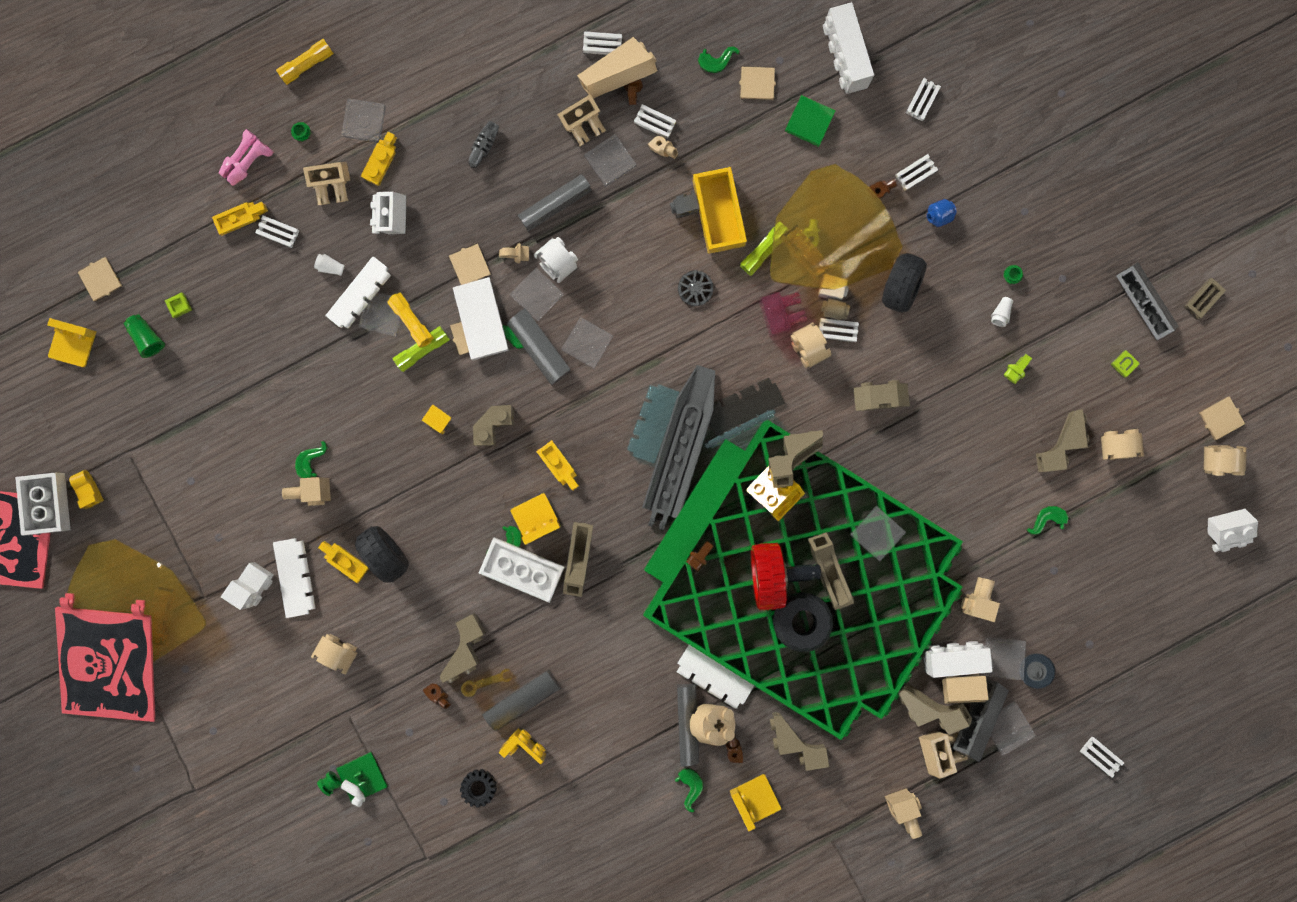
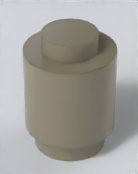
[820,298,850,321]

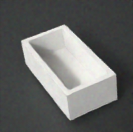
[823,2,874,94]

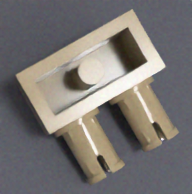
[557,94,606,146]
[303,162,350,205]
[282,477,331,506]
[961,577,1000,622]
[942,673,989,704]
[919,731,968,779]
[885,789,922,839]

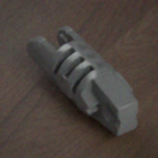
[468,121,499,168]

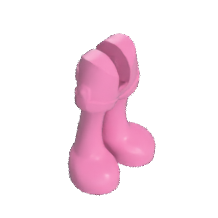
[219,129,274,186]

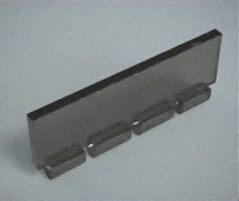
[710,377,785,435]

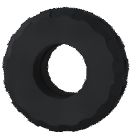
[882,253,927,313]
[355,526,409,583]
[773,592,833,652]

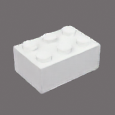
[15,473,71,535]
[923,641,992,678]

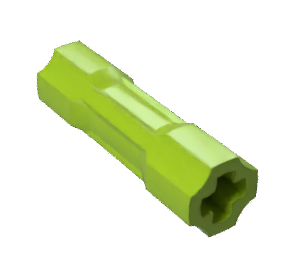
[740,222,790,276]
[393,326,450,372]

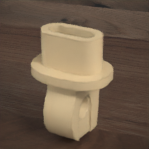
[648,136,678,159]
[499,243,529,263]

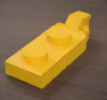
[361,132,397,186]
[212,202,268,236]
[536,440,579,490]
[318,541,369,583]

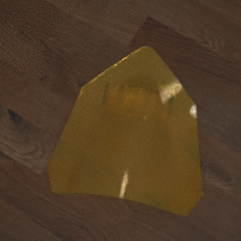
[770,164,903,290]
[67,539,206,662]

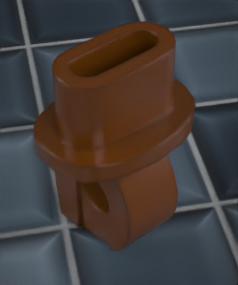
[624,79,643,105]
[867,179,898,199]
[686,541,713,571]
[423,683,451,709]
[726,734,743,763]

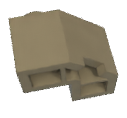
[854,380,910,411]
[473,405,514,447]

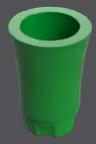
[124,314,165,358]

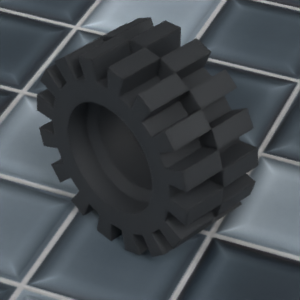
[460,769,497,808]

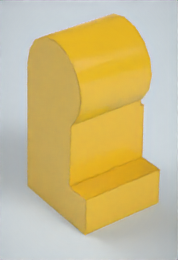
[69,470,104,509]

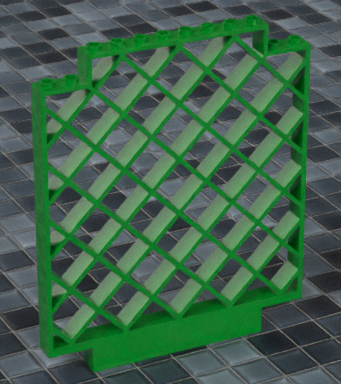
[643,418,963,740]

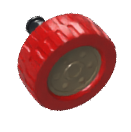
[751,543,821,610]

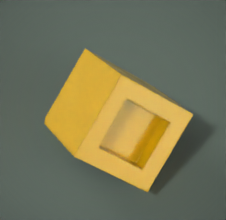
[422,404,451,434]

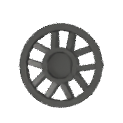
[678,270,713,306]

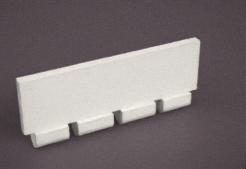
[325,257,391,329]
[273,538,316,618]
[677,645,754,709]

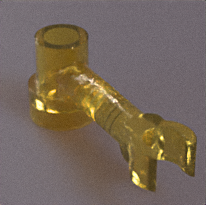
[461,669,512,697]

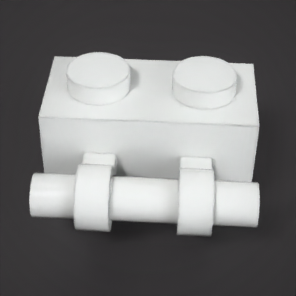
[370,192,406,234]
[1208,509,1258,552]

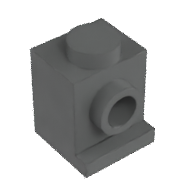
[669,190,700,219]

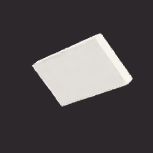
[453,277,509,361]
[479,537,565,603]

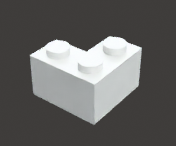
[221,562,274,610]

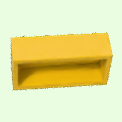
[692,167,747,254]

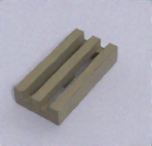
[1184,278,1226,319]

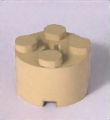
[790,322,831,368]
[1101,429,1144,460]
[1204,445,1247,476]
[311,634,357,674]
[690,704,735,746]

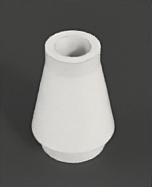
[314,254,345,276]
[991,297,1013,327]

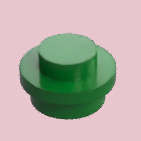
[291,122,311,142]
[1003,265,1023,284]

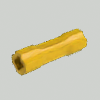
[276,39,334,85]
[387,292,434,348]

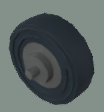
[1019,653,1056,689]

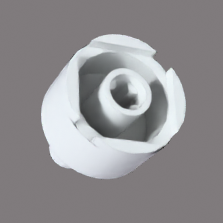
[534,237,578,283]

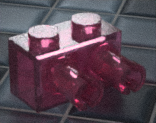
[759,292,807,337]

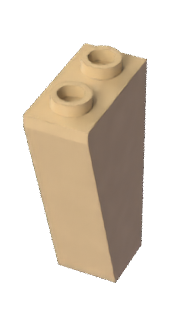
[577,37,658,98]

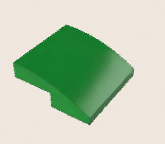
[785,95,836,147]

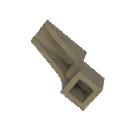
[1036,409,1089,472]
[769,430,823,488]
[563,522,593,597]
[808,532,854,610]
[440,613,486,683]
[899,684,972,735]
[769,712,829,771]

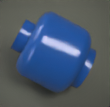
[926,199,957,227]

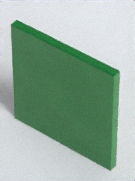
[336,751,388,803]

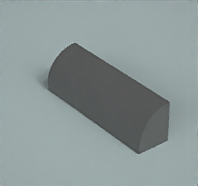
[517,174,591,232]
[1116,262,1179,340]
[507,308,571,386]
[482,669,561,731]
[952,679,1009,762]
[677,684,699,767]

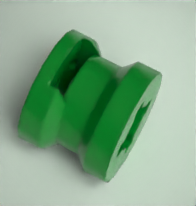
[317,771,342,796]

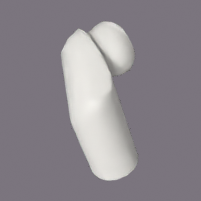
[341,780,365,807]

